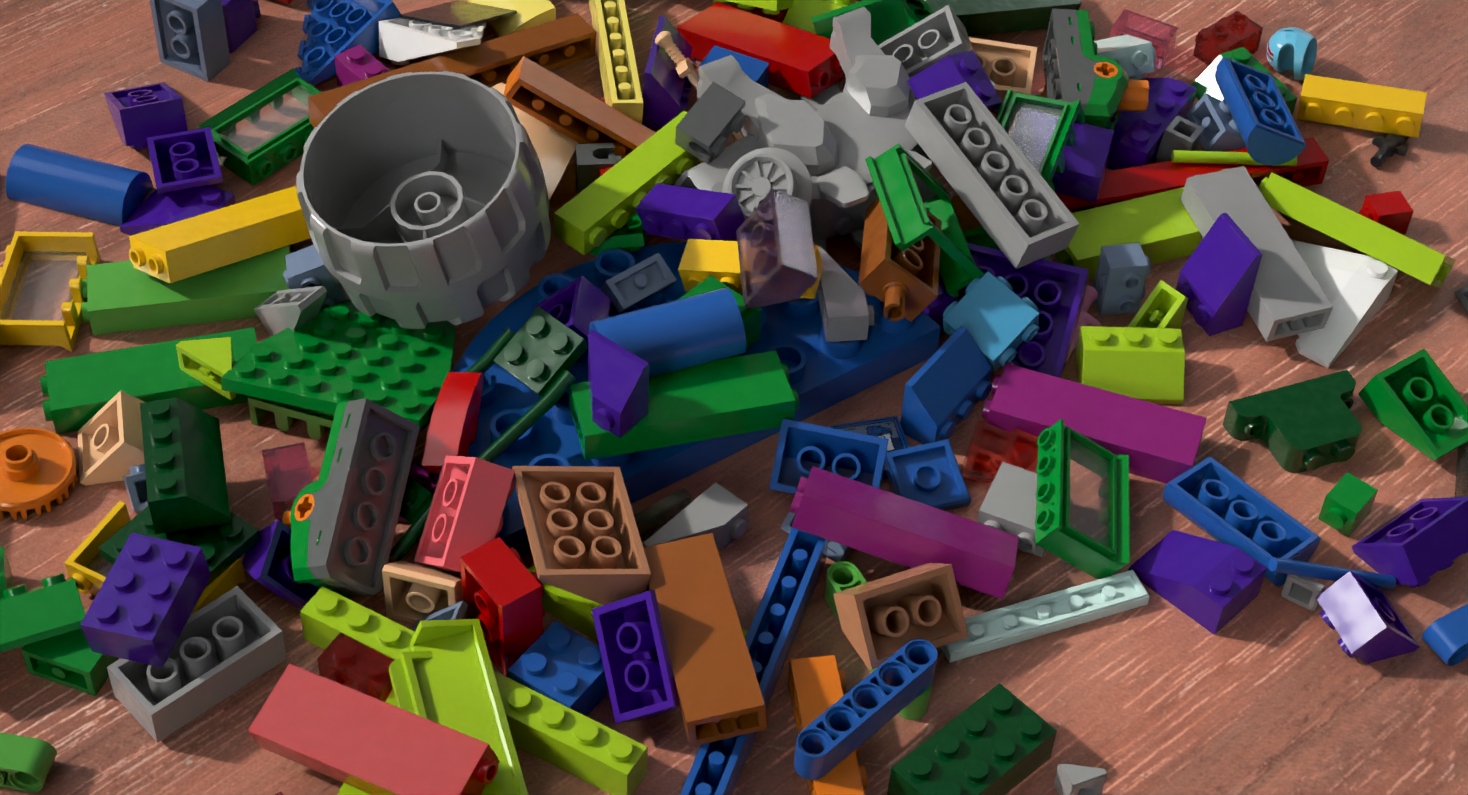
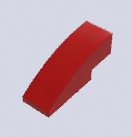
[422,372,484,473]

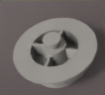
[722,147,813,239]

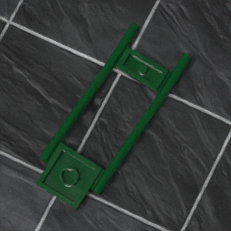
[390,307,588,561]

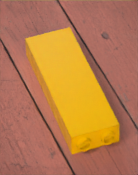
[129,186,311,283]

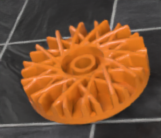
[0,427,78,520]

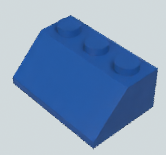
[900,326,992,444]
[769,419,889,495]

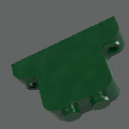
[1223,370,1362,473]

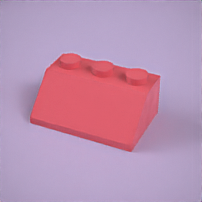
[414,455,515,574]

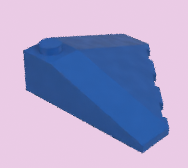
[295,0,401,86]

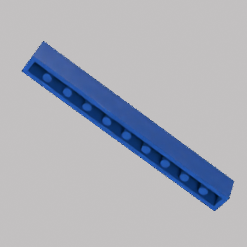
[680,527,828,795]

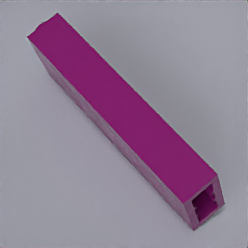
[982,363,1207,484]
[789,466,1019,599]

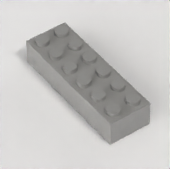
[904,82,1080,269]

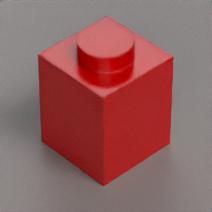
[1359,191,1414,235]

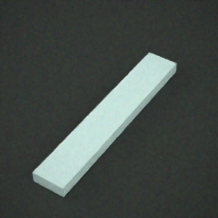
[941,570,1150,663]

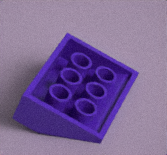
[1107,77,1197,170]

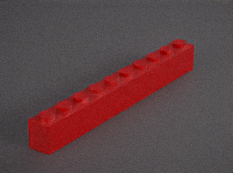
[1055,137,1329,213]

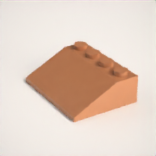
[512,466,651,605]

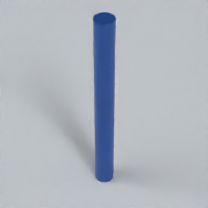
[1268,557,1396,590]

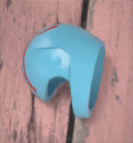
[1266,27,1317,80]

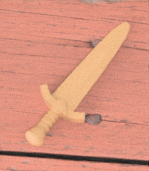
[655,31,743,140]

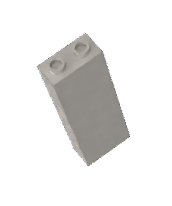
[1180,166,1333,342]

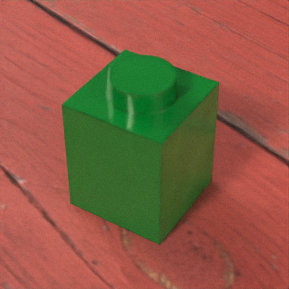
[1318,472,1378,537]

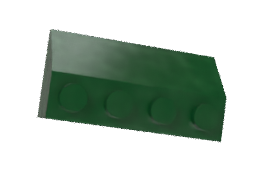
[140,398,231,535]

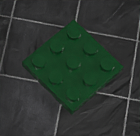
[98,505,261,589]

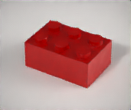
[460,537,545,677]

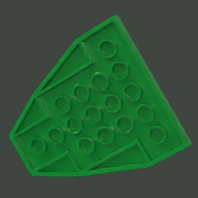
[221,299,456,432]

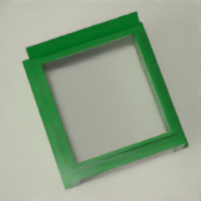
[865,143,984,298]

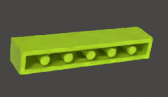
[554,111,702,255]

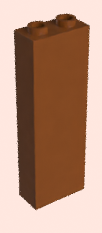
[644,533,767,747]

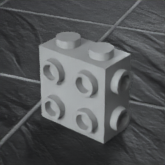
[977,462,1072,557]

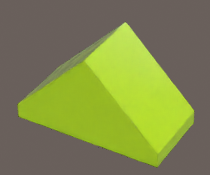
[1128,280,1188,329]
[176,337,236,400]

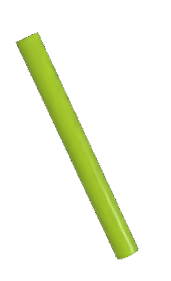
[1171,150,1297,166]

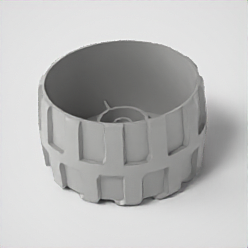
[296,71,551,329]

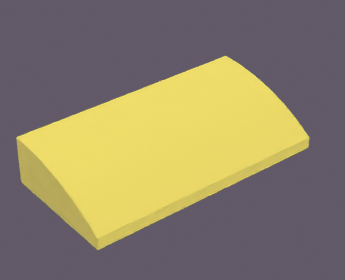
[467,0,556,37]

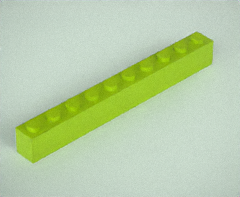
[300,586,648,795]

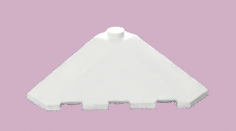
[378,18,487,65]
[1291,240,1398,369]

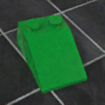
[1358,349,1468,461]

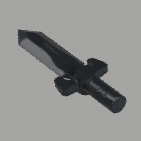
[1370,134,1409,167]

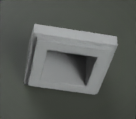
[1281,574,1325,612]
[1054,764,1107,795]

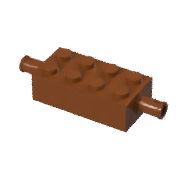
[858,197,942,322]

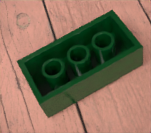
[887,683,1057,795]

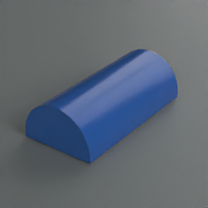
[1215,57,1306,165]
[6,144,153,226]
[589,288,746,377]
[1163,456,1321,587]

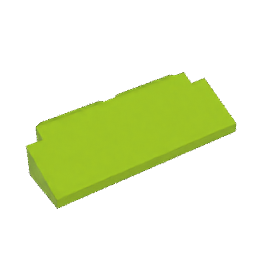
[389,619,528,795]

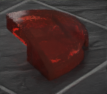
[962,420,1038,483]

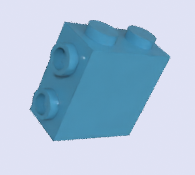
[943,272,1040,372]

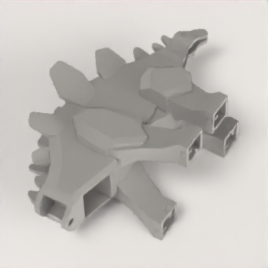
[674,7,995,251]

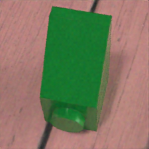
[21,628,119,696]

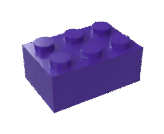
[80,532,211,668]

